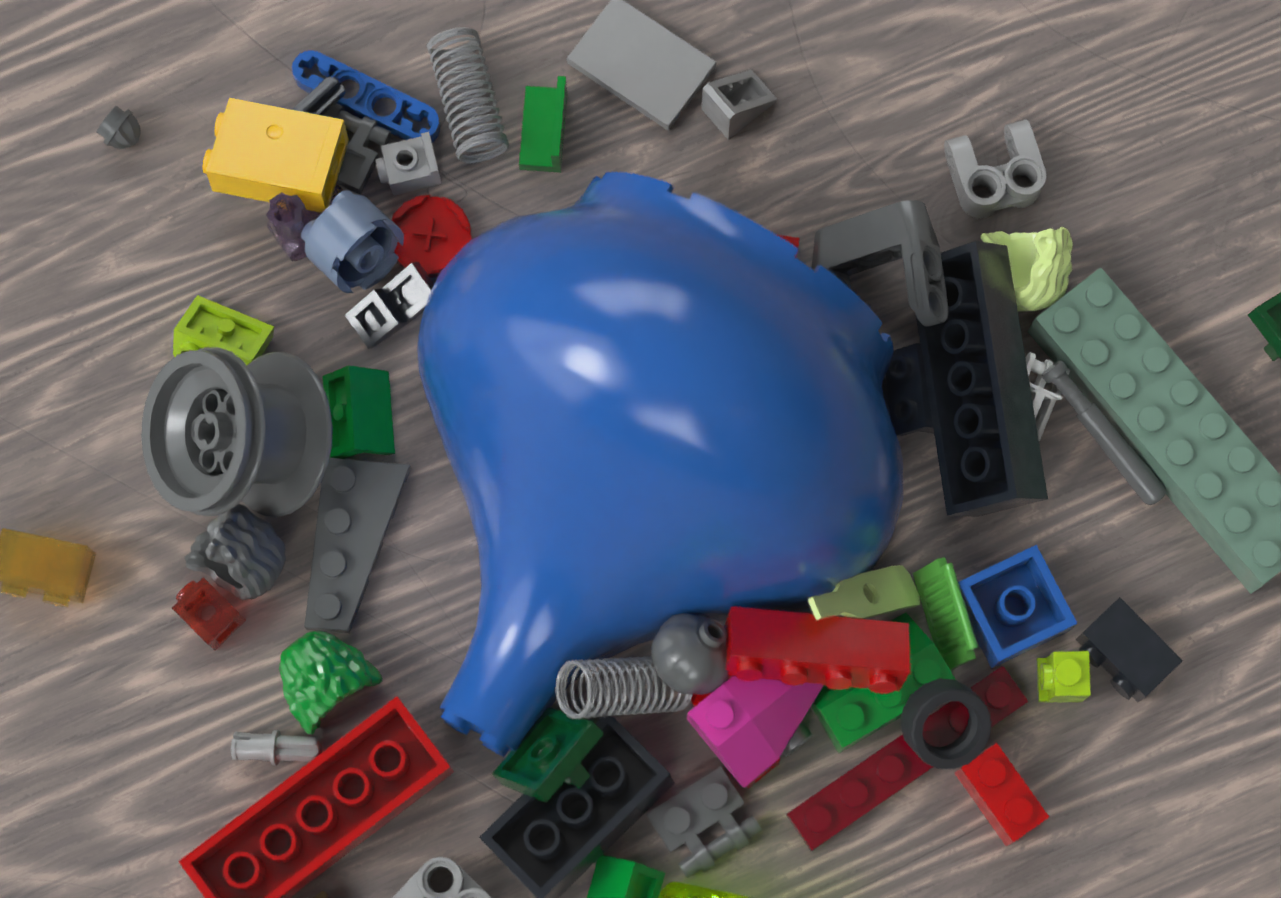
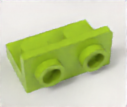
[173,295,274,365]

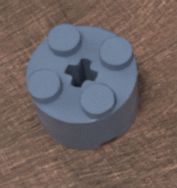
[301,190,404,293]

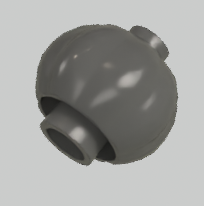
[651,613,728,695]

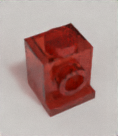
[172,577,246,651]

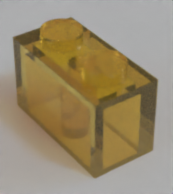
[0,528,96,607]

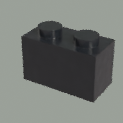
[1075,597,1183,702]

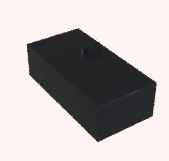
[479,716,675,898]

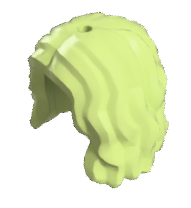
[980,227,1073,312]

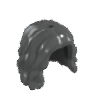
[184,504,286,601]

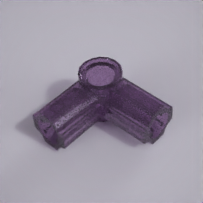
[266,182,344,261]

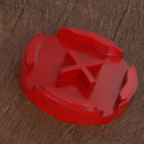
[391,195,472,278]

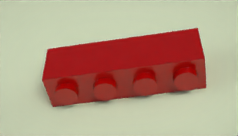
[723,606,910,694]

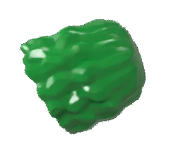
[279,631,383,735]

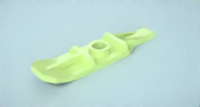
[808,565,920,620]

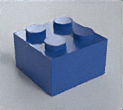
[958,545,1078,669]

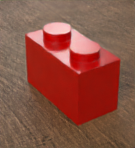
[954,743,1049,846]

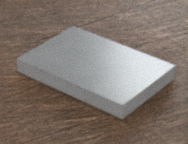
[567,0,716,131]

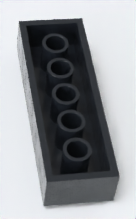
[916,241,1048,517]

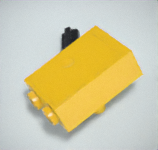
[203,77,349,213]

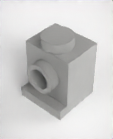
[375,132,442,196]

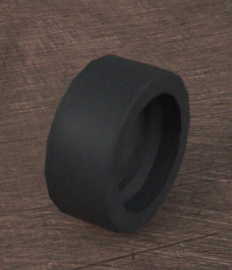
[900,679,992,769]

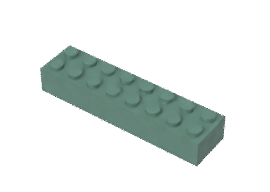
[1028,267,1281,594]

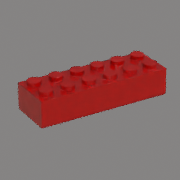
[178,696,454,898]

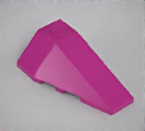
[687,676,824,788]

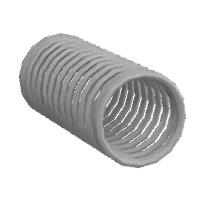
[427,27,509,163]
[556,656,693,719]

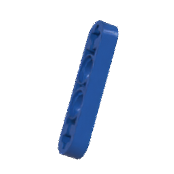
[292,50,441,143]

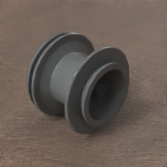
[141,347,332,517]

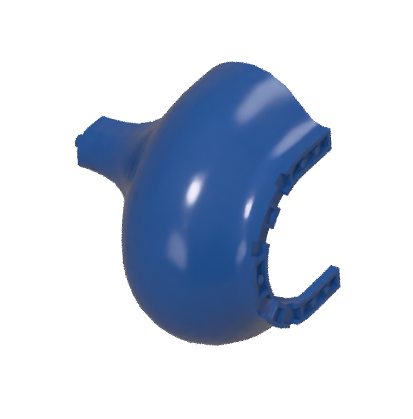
[417,172,904,758]

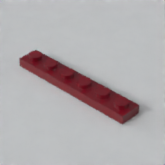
[786,666,1029,851]

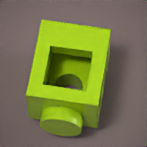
[1036,651,1091,702]

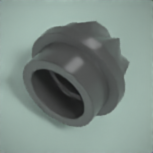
[96,106,141,149]

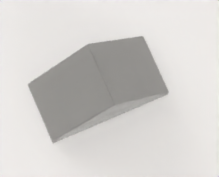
[702,69,778,140]

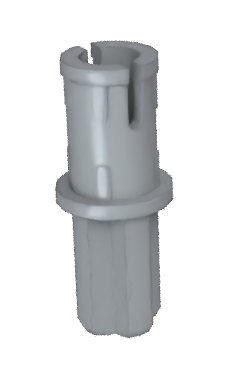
[231,730,322,765]

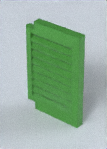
[912,557,978,671]

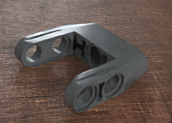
[811,200,948,327]

